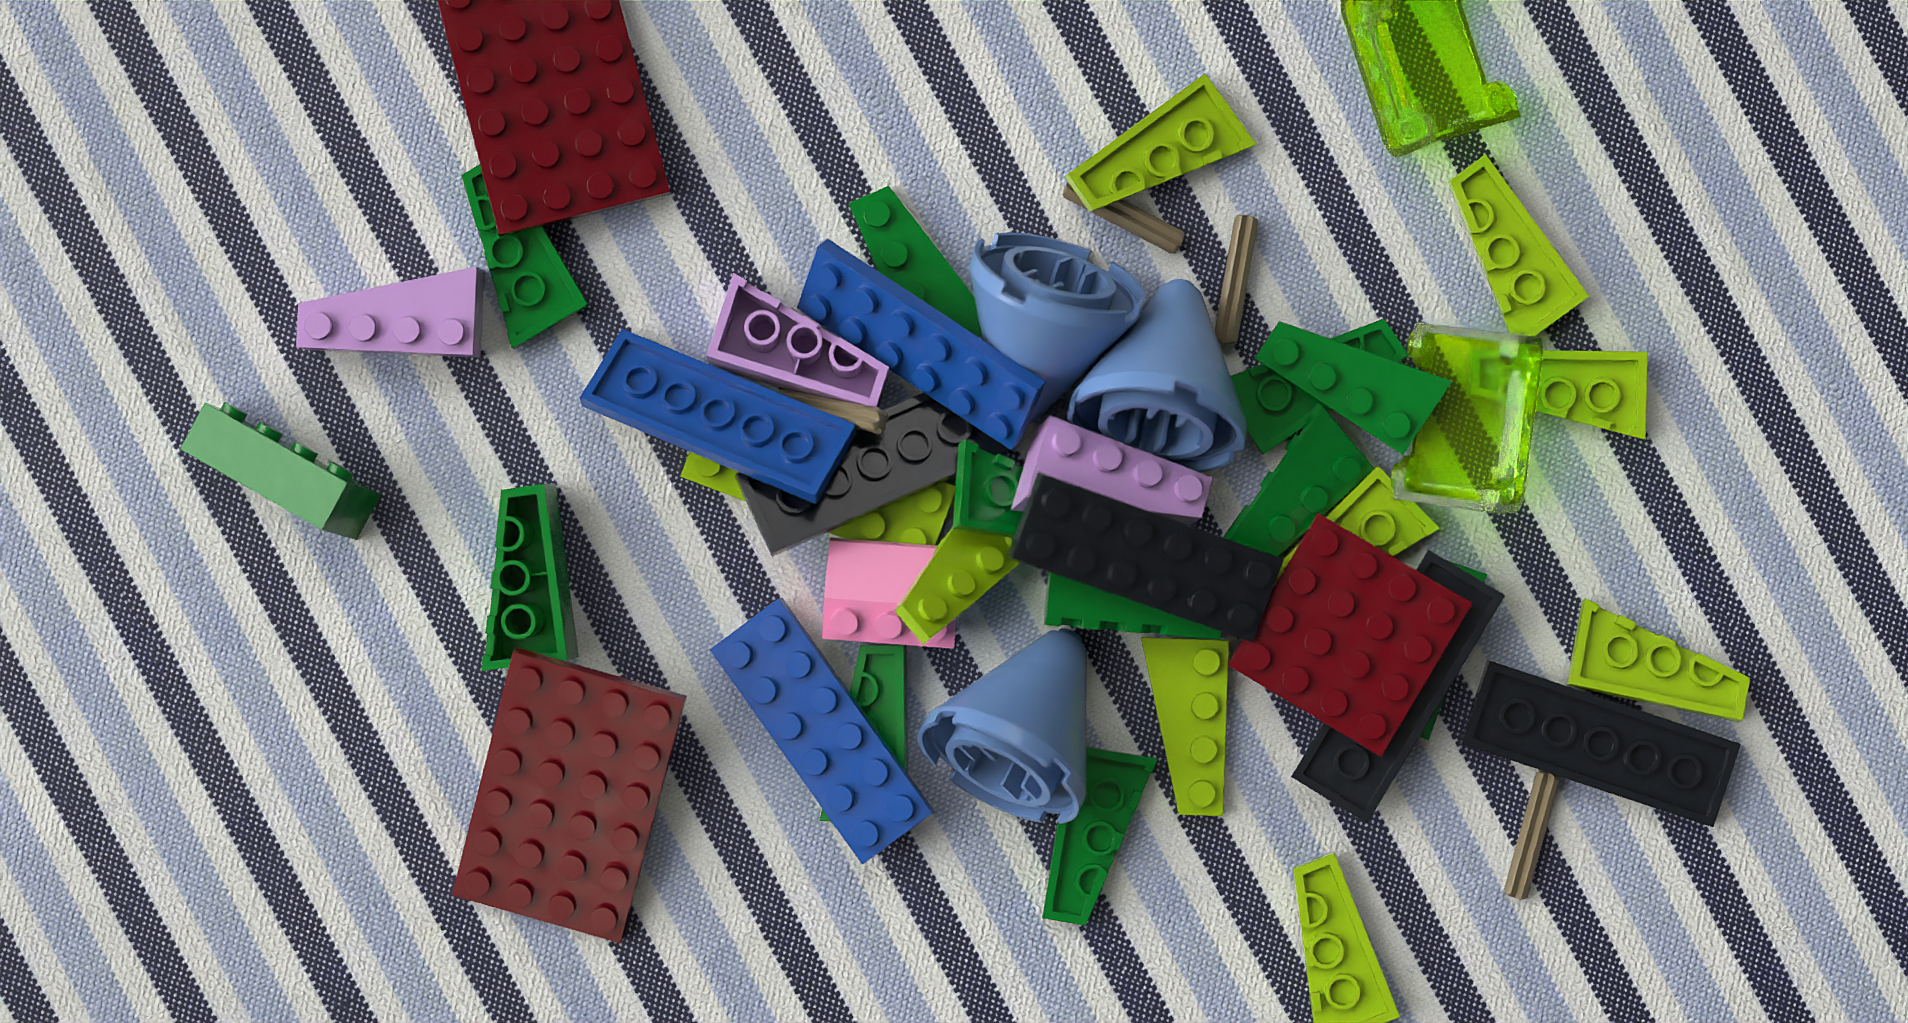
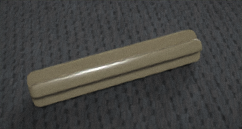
[1062,182,1185,254]
[1215,215,1258,345]
[778,389,889,434]
[1504,771,1560,899]

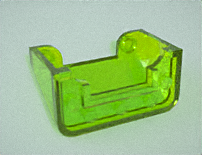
[1340,0,1521,157]
[1390,322,1543,513]

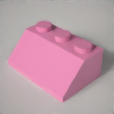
[822,537,957,649]

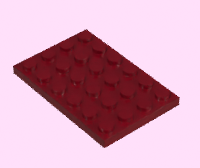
[437,0,670,238]
[452,647,687,943]

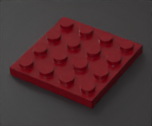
[1228,513,1473,757]

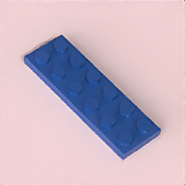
[797,238,1046,451]
[580,329,857,504]
[710,598,935,864]

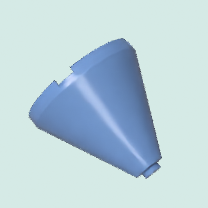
[969,232,1146,424]
[1067,279,1247,473]
[918,628,1087,824]

